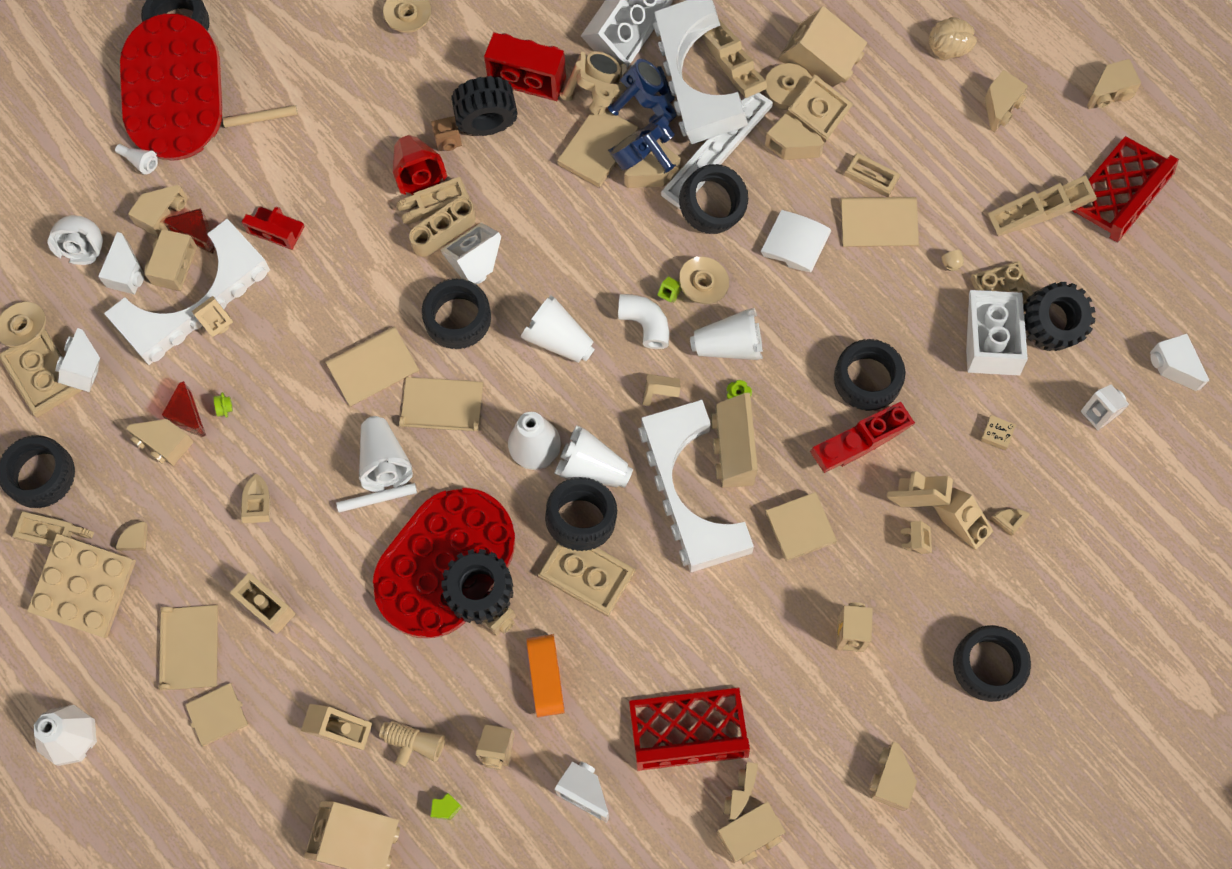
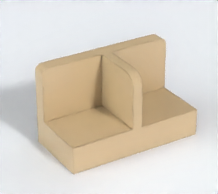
[887,471,953,507]

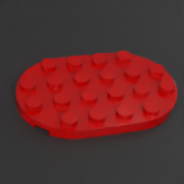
[120,14,222,161]
[373,488,515,639]

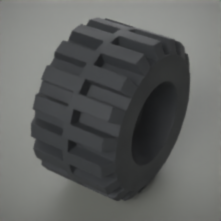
[451,76,518,136]
[1023,282,1096,351]
[442,549,514,624]

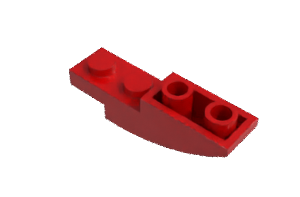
[810,401,915,473]

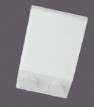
[966,290,1028,376]

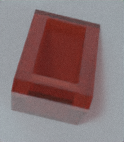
[163,208,215,254]
[162,381,206,437]

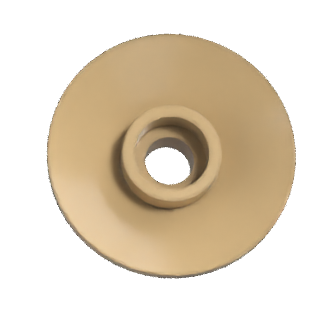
[383,0,432,33]
[679,257,729,304]
[0,302,46,348]

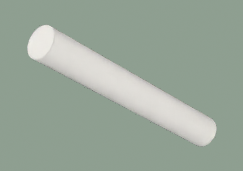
[336,483,417,513]

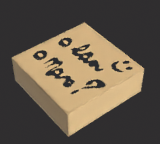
[981,415,1016,451]

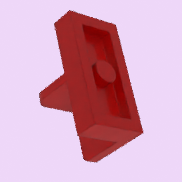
[242,206,305,250]

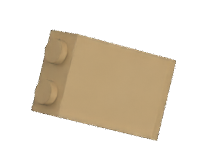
[778,6,868,87]
[304,801,400,869]

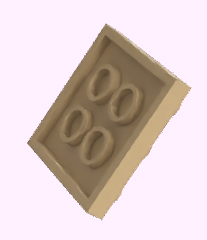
[27,534,136,638]

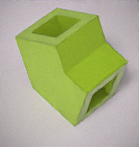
[657,276,682,303]
[430,793,462,820]

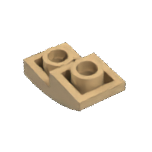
[724,762,758,822]

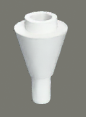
[115,144,158,175]

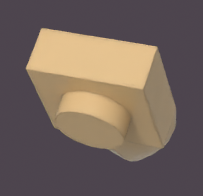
[241,474,270,524]

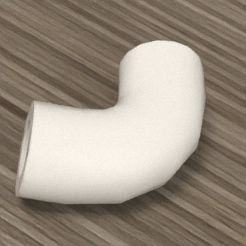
[618,294,669,349]

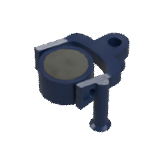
[608,59,677,123]
[608,114,676,174]

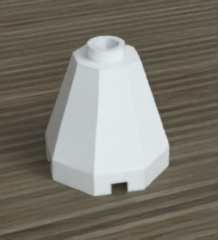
[34,705,97,766]

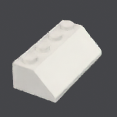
[581,0,673,68]

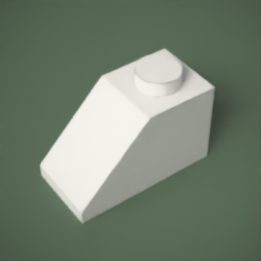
[98,232,144,295]
[1150,334,1209,391]
[1081,384,1129,431]

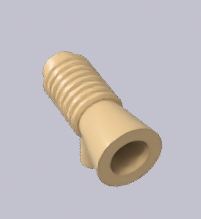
[379,721,445,768]

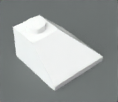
[440,223,501,284]
[554,761,609,823]

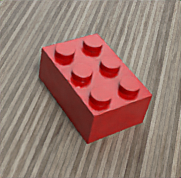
[484,32,566,102]

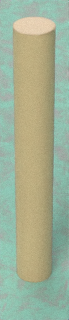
[223,105,298,128]

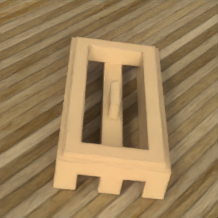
[844,152,901,197]

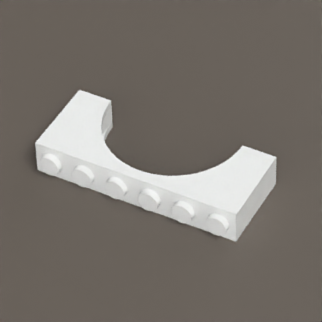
[653,0,748,144]
[104,219,270,365]
[638,400,754,573]

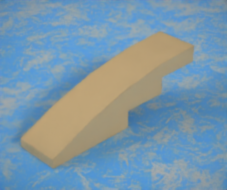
[701,18,767,98]
[988,175,1097,236]

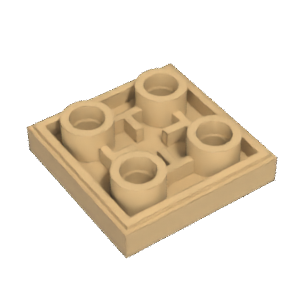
[970,261,1034,313]
[765,492,837,562]

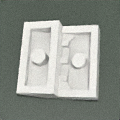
[761,210,831,273]

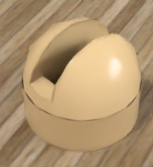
[941,250,964,271]

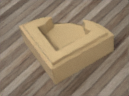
[991,509,1030,536]
[116,522,148,551]

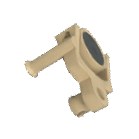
[559,51,627,115]

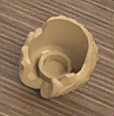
[929,17,977,61]

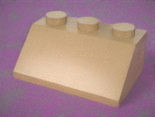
[711,393,758,488]

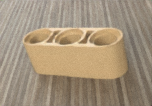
[409,197,476,257]

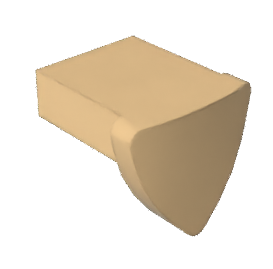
[642,374,681,406]

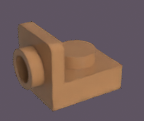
[431,116,462,151]

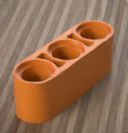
[526,634,565,718]

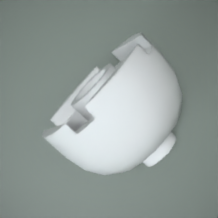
[47,215,103,265]

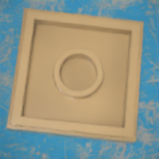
[786,74,853,143]

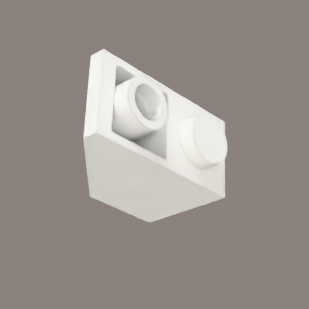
[55,328,100,392]

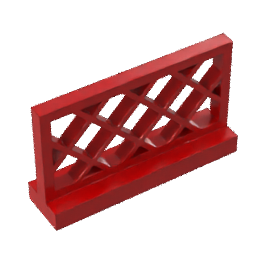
[1072,136,1179,243]
[629,687,750,771]

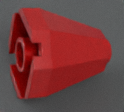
[393,135,447,196]

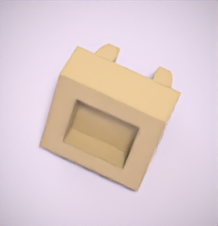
[901,521,932,554]

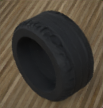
[141,0,210,31]
[679,164,749,234]
[422,278,491,349]
[834,339,906,411]
[0,435,75,508]
[545,477,618,551]
[953,625,1031,702]

